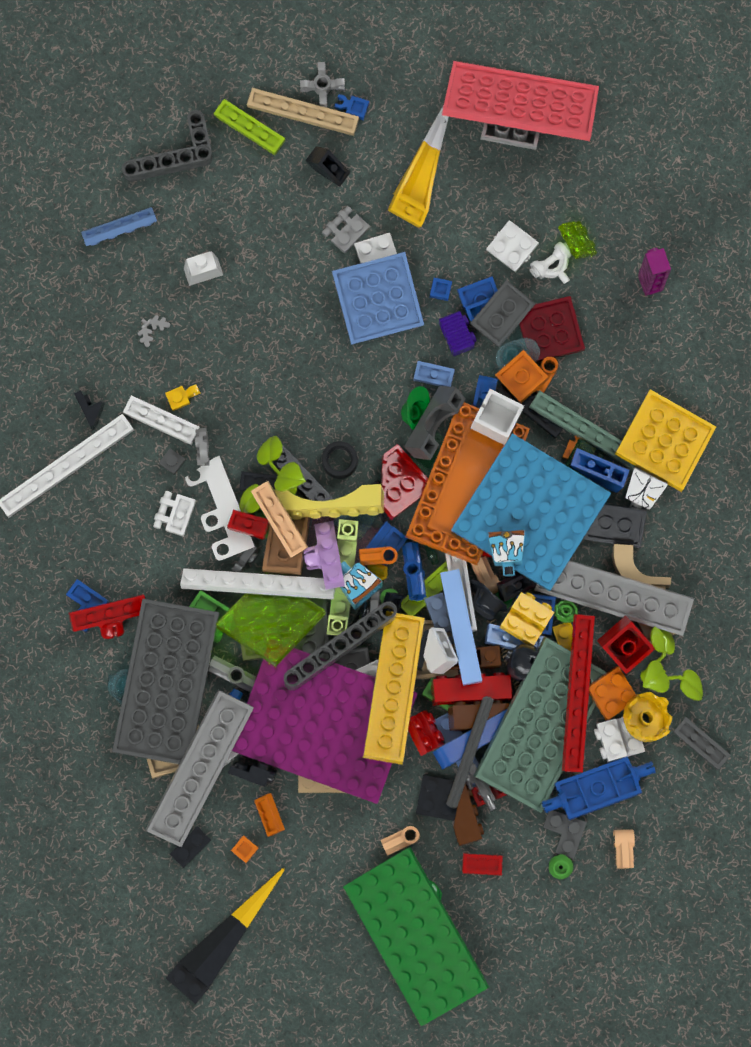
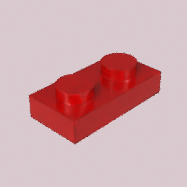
[227,510,270,540]

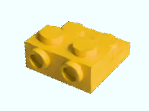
[500,592,554,646]

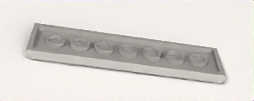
[535,560,695,636]
[146,690,254,847]

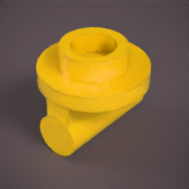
[367,564,388,581]

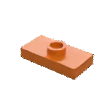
[254,793,285,837]

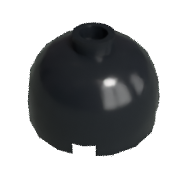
[505,644,539,683]

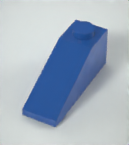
[570,448,629,493]

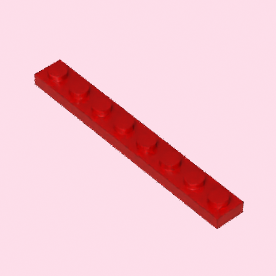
[562,614,595,773]

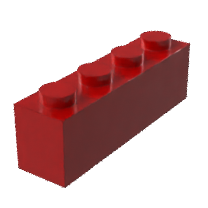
[431,672,512,706]

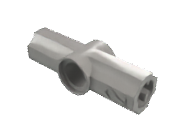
[208,656,257,693]

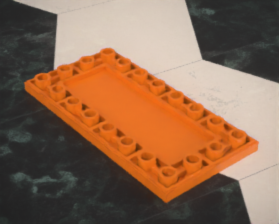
[406,403,530,565]

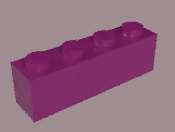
[638,248,671,296]

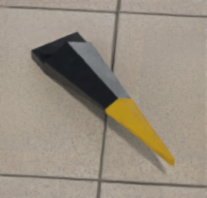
[166,868,284,1005]

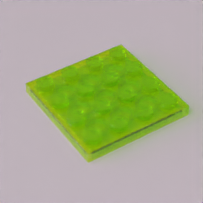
[216,573,326,667]

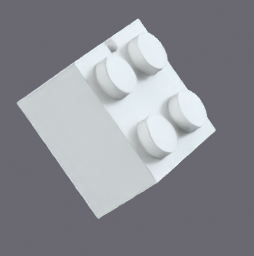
[471,389,524,445]

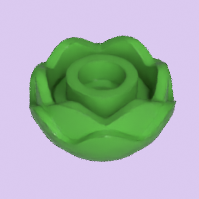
[554,600,578,623]
[549,854,573,879]

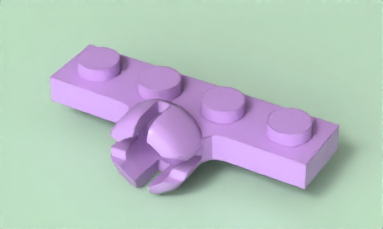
[303,521,345,590]

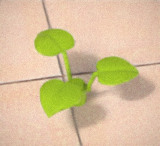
[239,436,306,514]
[640,626,703,701]

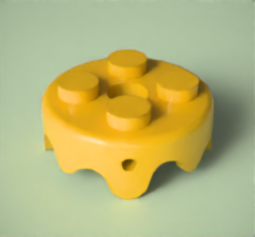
[623,692,672,742]

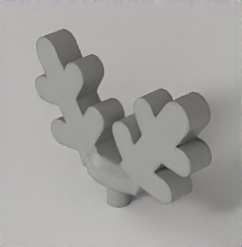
[138,315,170,347]

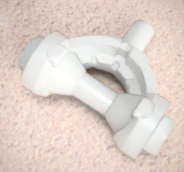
[530,242,572,284]

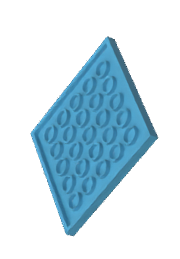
[451,433,611,591]

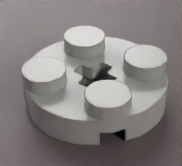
[195,428,210,466]

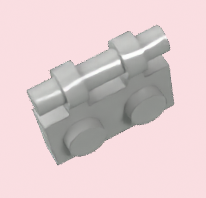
[322,206,370,254]

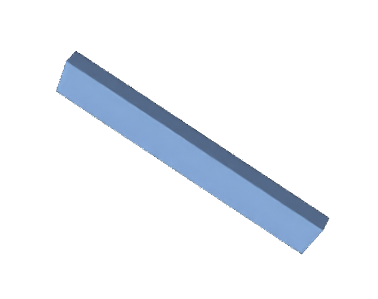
[440,569,482,686]

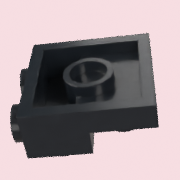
[228,762,277,787]

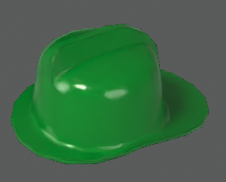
[401,386,430,430]

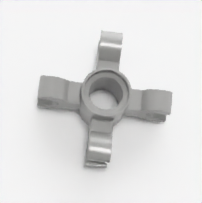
[300,62,345,108]

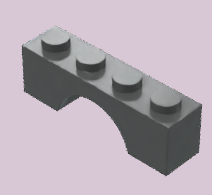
[404,386,466,460]

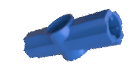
[402,542,427,601]

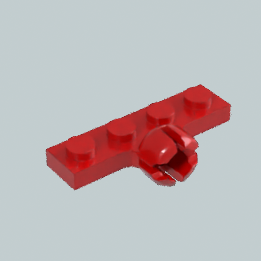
[68,594,145,639]

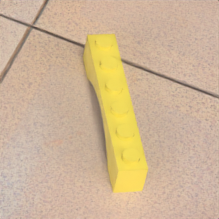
[274,484,384,520]

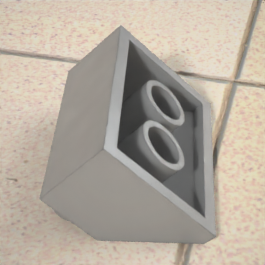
[481,123,540,150]

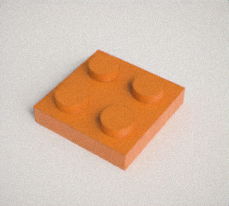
[495,350,549,404]
[589,666,636,720]

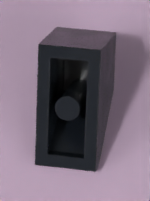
[305,146,351,187]

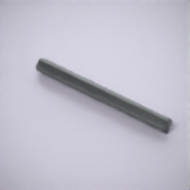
[446,696,494,808]

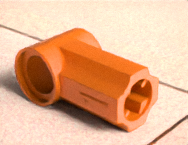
[535,357,558,393]
[359,546,398,566]

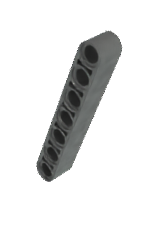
[284,602,397,690]

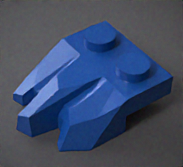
[457,276,497,321]

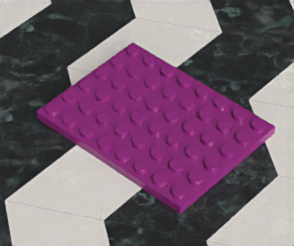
[232,640,418,804]

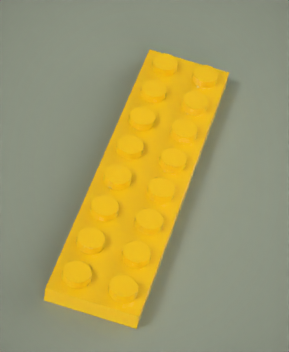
[363,611,425,765]

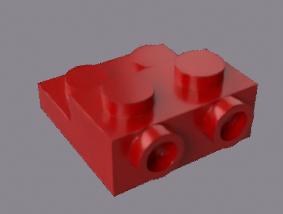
[408,710,445,756]

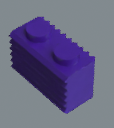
[439,311,476,357]

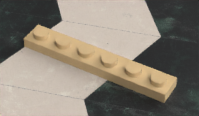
[247,88,359,136]

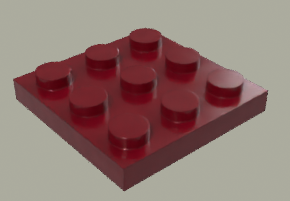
[519,296,585,363]

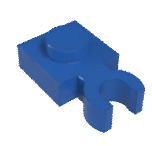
[335,95,369,120]

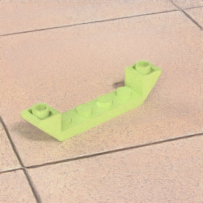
[327,519,359,636]

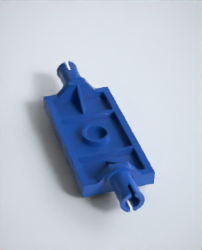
[541,756,656,820]

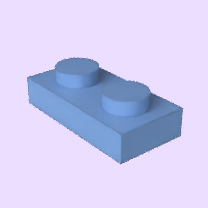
[413,361,455,387]

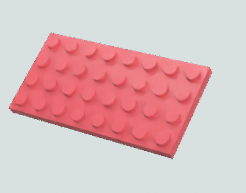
[442,61,599,141]

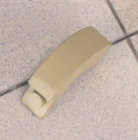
[612,544,671,589]

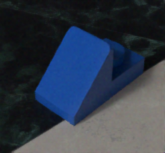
[473,375,498,408]

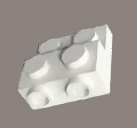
[594,717,645,763]

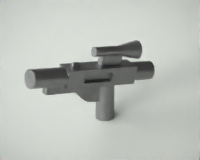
[466,763,496,812]

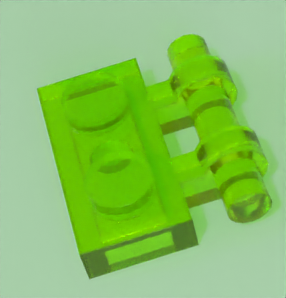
[558,221,597,259]

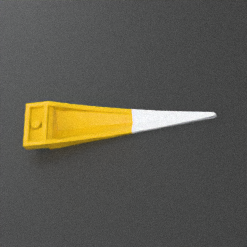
[388,105,449,228]

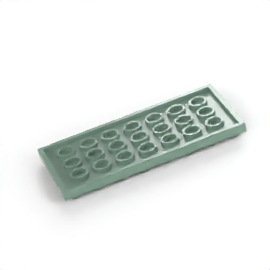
[474,637,607,813]

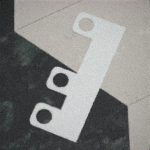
[185,456,255,560]

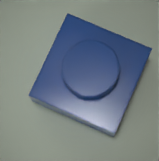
[430,278,452,301]

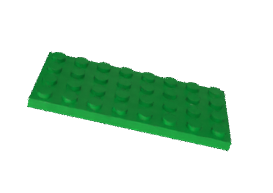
[343,847,489,1026]

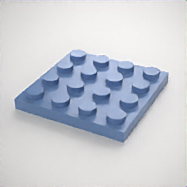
[332,252,424,345]

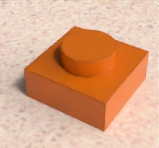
[231,835,259,863]

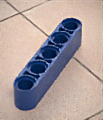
[433,709,507,770]

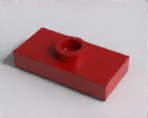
[462,853,503,876]

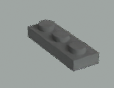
[673,717,731,771]

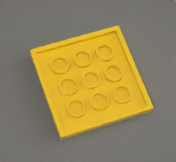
[615,389,716,492]

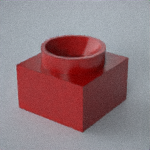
[597,615,655,674]

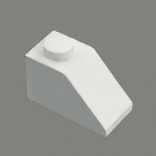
[423,627,459,674]

